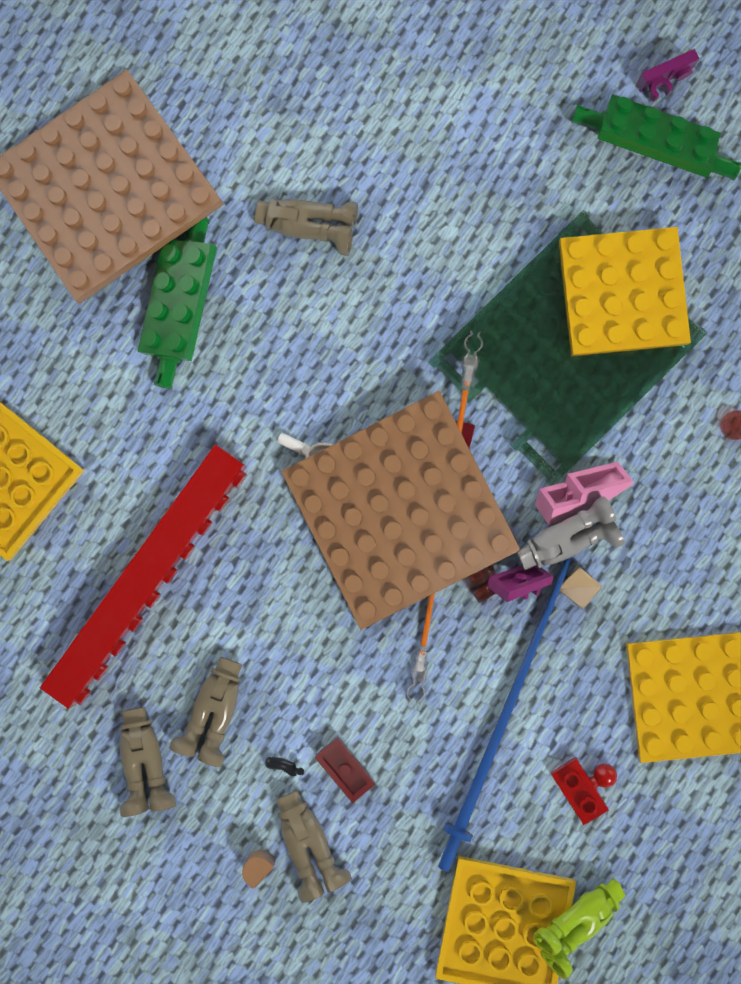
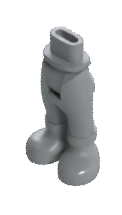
[517,496,625,570]

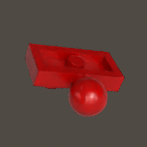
[551,757,617,825]

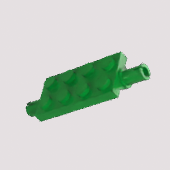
[571,94,741,181]
[137,217,217,389]

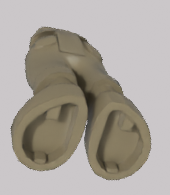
[254,199,358,256]
[169,657,242,767]
[119,707,176,817]
[276,790,352,903]

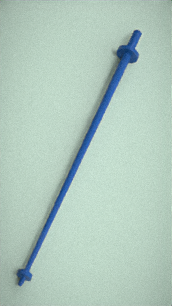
[438,557,573,872]

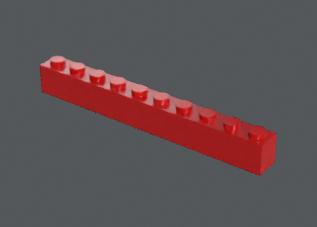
[39,444,247,709]

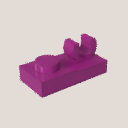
[636,48,700,102]
[487,565,553,602]

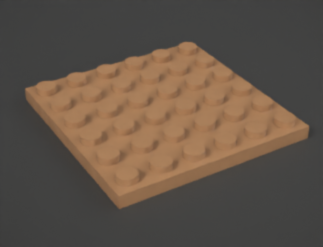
[0,69,224,304]
[281,391,520,630]

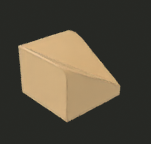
[560,567,602,609]

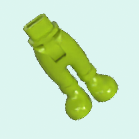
[533,878,625,980]

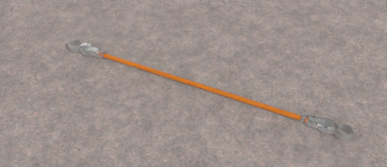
[407,331,483,706]

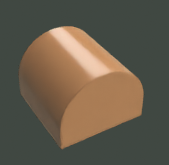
[242,850,275,889]

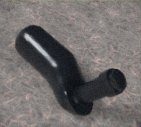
[265,757,304,776]

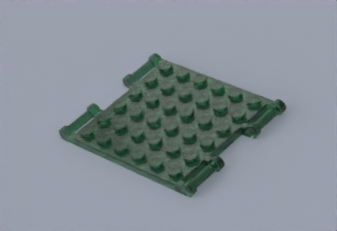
[428,210,708,486]

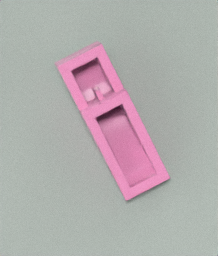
[535,462,633,525]

